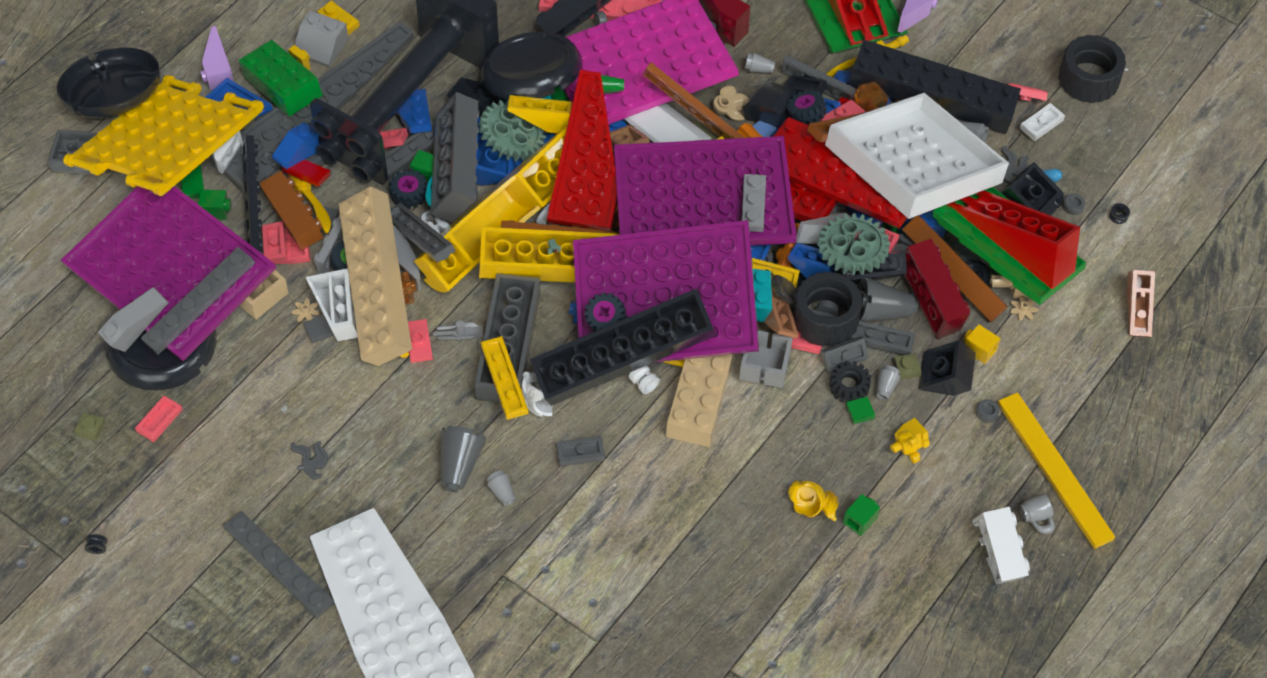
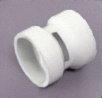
[629,366,660,394]

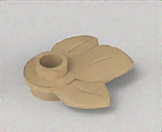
[713,86,748,121]

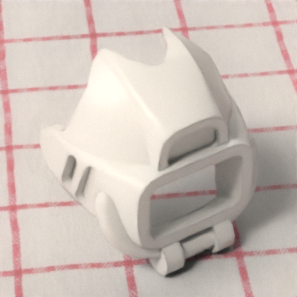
[521,371,553,417]

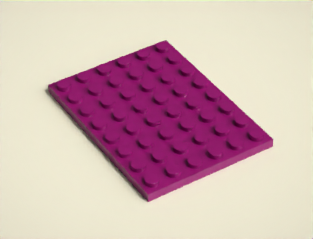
[614,136,797,245]
[61,186,277,361]
[573,220,759,362]

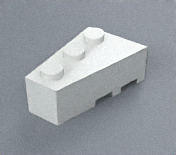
[306,268,358,341]
[972,507,1030,585]

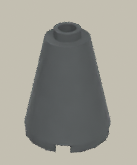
[858,278,918,322]
[441,426,486,493]

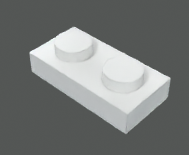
[1020,103,1065,141]

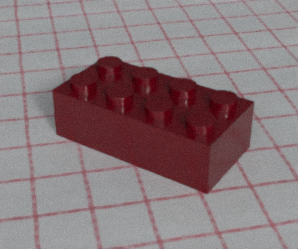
[904,238,970,340]

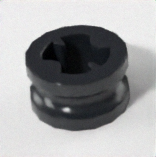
[1109,203,1130,224]
[85,534,108,554]

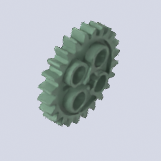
[478,100,546,162]
[818,213,890,275]

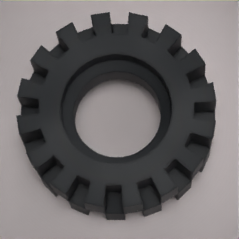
[829,361,871,403]

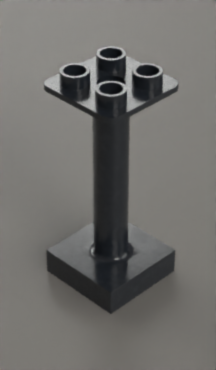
[310,0,499,185]

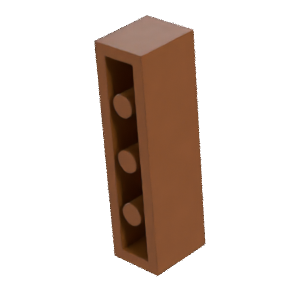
[260,171,323,251]

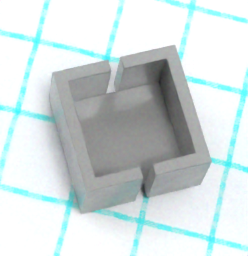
[739,330,793,388]

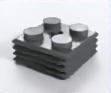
[48,130,97,174]

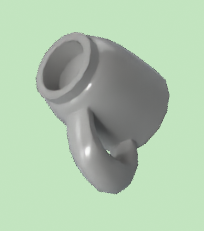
[1019,493,1055,534]

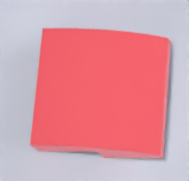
[262,221,311,264]

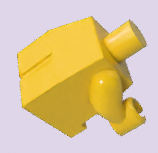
[890,418,930,464]

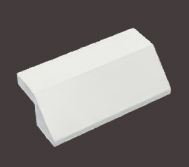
[625,103,711,143]

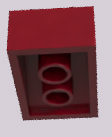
[698,0,751,47]

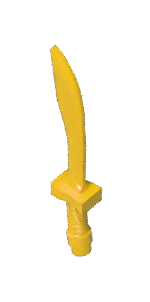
[827,35,909,77]
[287,174,331,233]

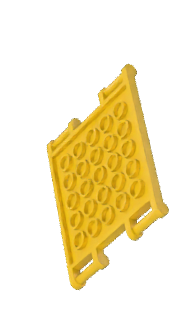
[63,75,264,196]

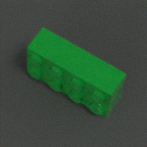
[238,40,323,117]

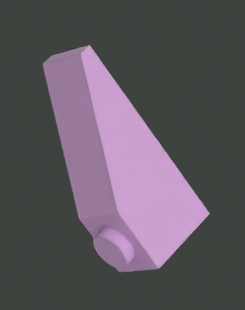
[898,0,938,33]
[200,26,234,90]

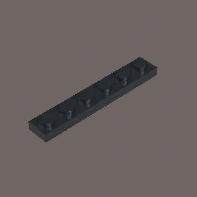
[242,135,263,252]

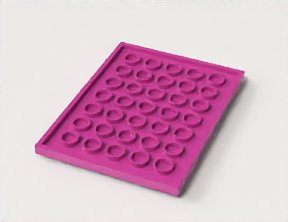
[564,0,739,124]

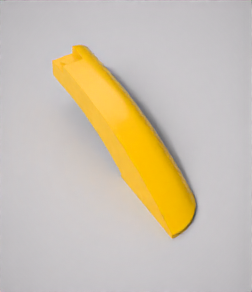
[414,126,567,293]

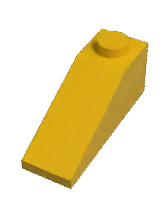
[508,95,572,134]

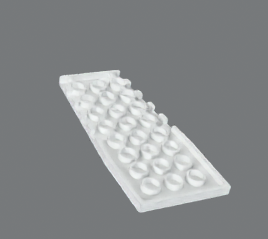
[310,508,474,678]

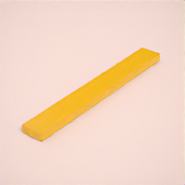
[998,392,1115,549]

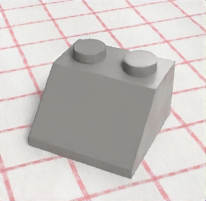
[295,10,348,67]

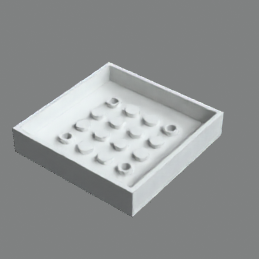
[825,93,1009,219]

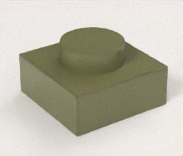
[894,353,921,380]
[74,413,105,441]

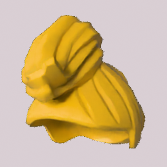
[788,480,839,521]

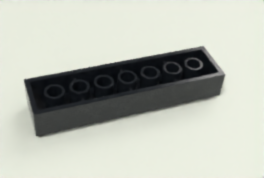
[849,39,1021,134]
[530,288,717,406]

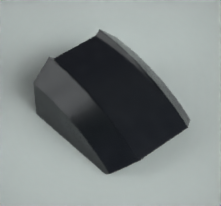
[742,82,798,127]
[1002,162,1064,216]

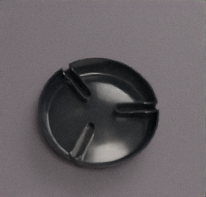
[481,32,583,100]
[57,48,161,118]
[105,329,217,391]

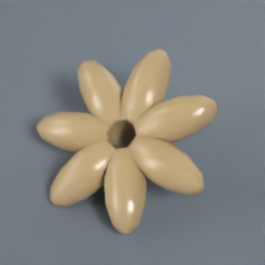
[1010,296,1039,320]
[291,298,320,322]

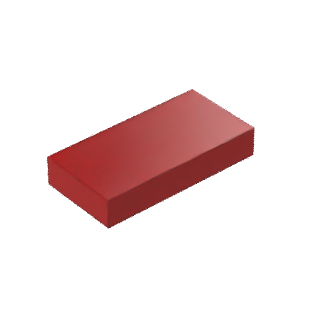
[283,159,330,187]

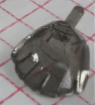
[766,269,797,304]

